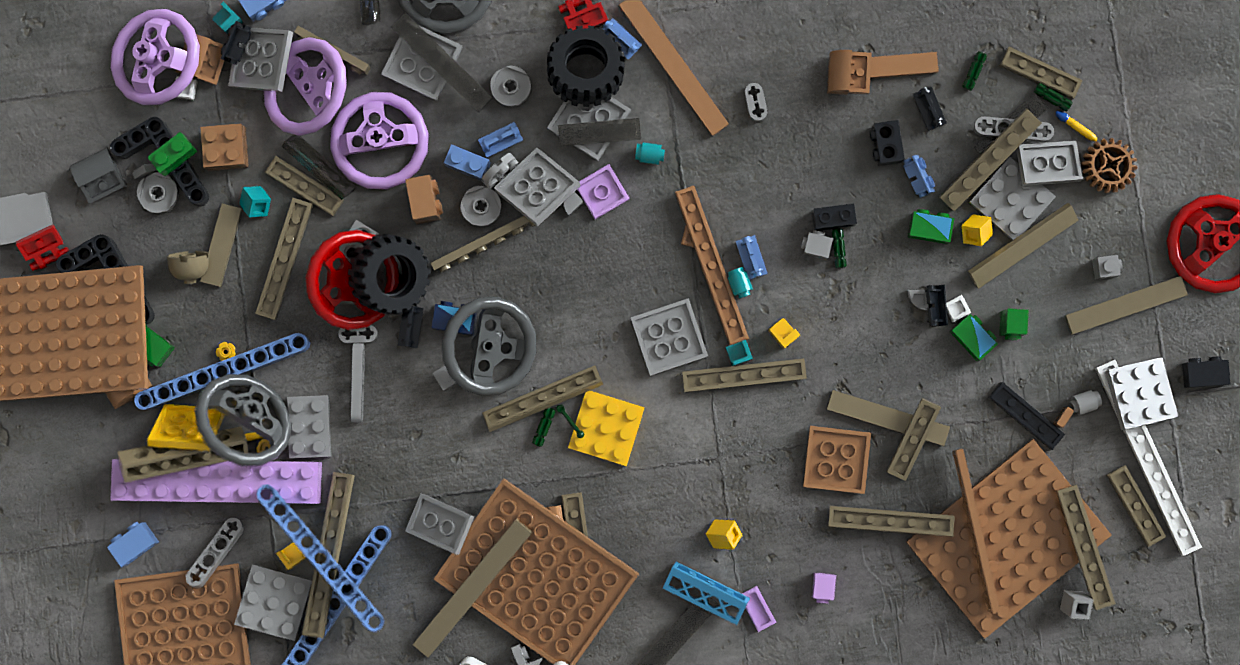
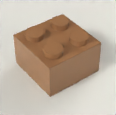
[200,124,248,171]
[405,175,443,224]

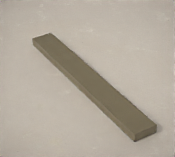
[302,472,355,639]
[413,519,532,658]

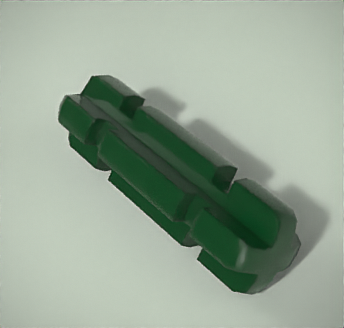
[962,52,987,91]
[1034,83,1072,111]
[832,228,847,269]
[532,408,555,447]

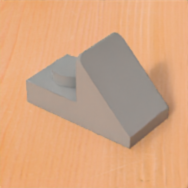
[511,643,542,665]

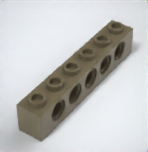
[118,426,248,483]

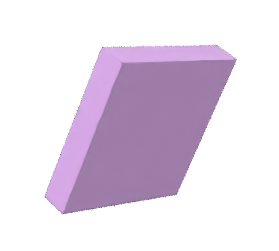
[577,164,630,220]

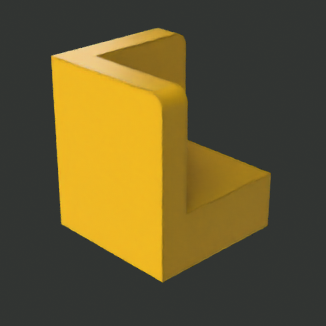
[961,214,993,246]
[768,318,800,349]
[706,519,742,550]
[276,542,306,570]

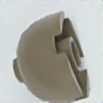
[167,251,209,284]

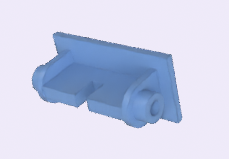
[603,18,642,60]
[478,122,523,157]
[903,155,935,198]
[735,235,768,279]

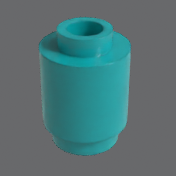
[635,142,665,165]
[728,267,753,299]

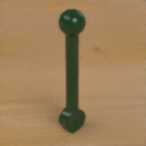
[556,405,584,438]

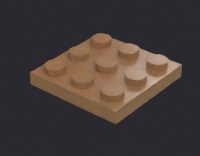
[803,426,871,494]

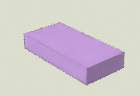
[742,586,777,632]

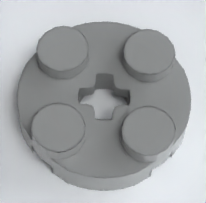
[490,66,531,107]
[481,153,519,189]
[137,172,179,214]
[460,186,502,227]

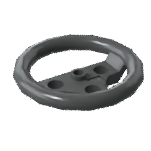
[399,0,492,34]
[442,296,537,396]
[195,374,292,466]

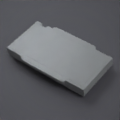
[0,192,53,246]

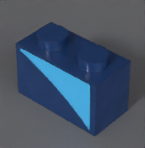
[431,301,477,336]

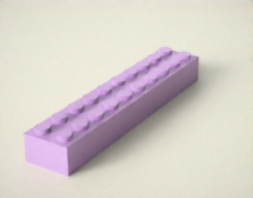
[111,459,322,504]

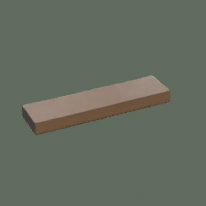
[870,52,939,79]

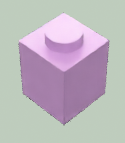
[812,572,836,603]

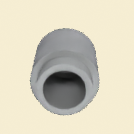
[1069,390,1102,415]

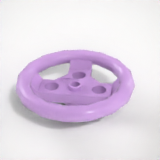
[111,9,200,105]
[264,37,346,136]
[330,92,428,189]

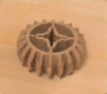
[1081,138,1138,193]

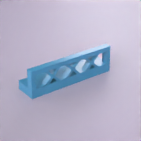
[663,562,750,625]

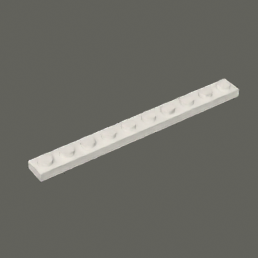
[1095,360,1202,556]

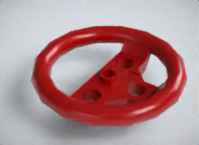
[1166,194,1240,294]
[306,230,400,330]

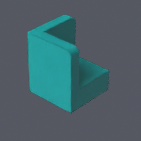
[212,1,243,35]
[240,186,271,217]
[725,339,753,366]

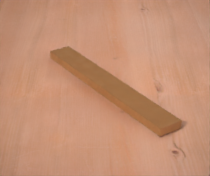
[619,0,729,137]
[675,186,749,346]
[952,449,1000,614]

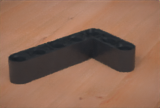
[110,117,209,206]
[56,234,155,325]

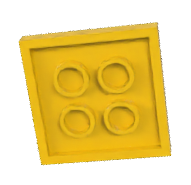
[568,391,645,466]
[147,404,225,451]

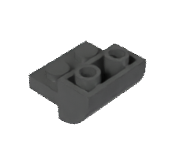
[70,147,127,204]

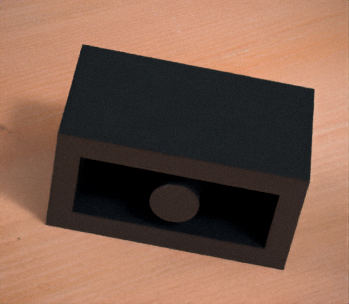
[1182,356,1231,388]

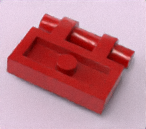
[558,0,609,30]
[16,224,69,271]

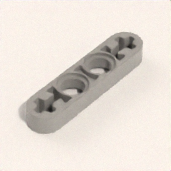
[973,116,1054,142]
[351,343,365,423]
[186,518,244,588]

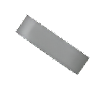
[744,83,767,122]
[338,325,378,344]

